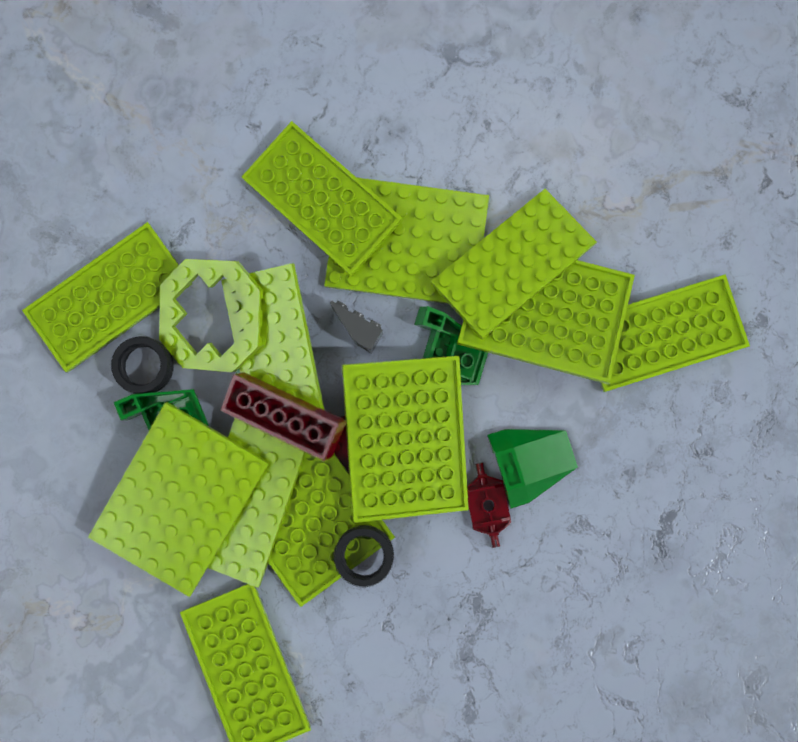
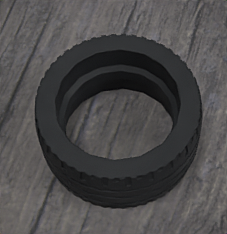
[111,336,174,394]
[334,525,394,587]

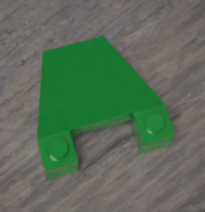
[414,306,488,385]
[113,389,209,431]

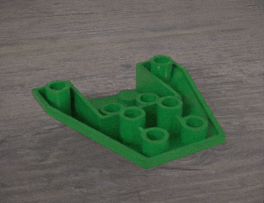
[487,429,578,509]

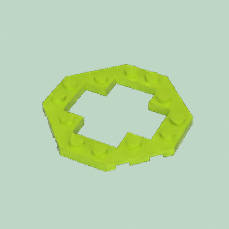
[159,259,263,372]

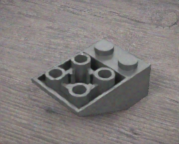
[330,300,383,354]

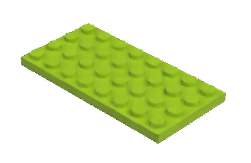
[242,121,403,276]
[431,189,597,340]
[22,222,193,373]
[221,263,324,410]
[600,274,750,392]
[208,418,306,588]
[180,584,311,742]

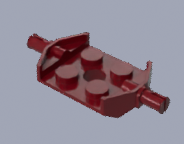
[467,462,511,548]

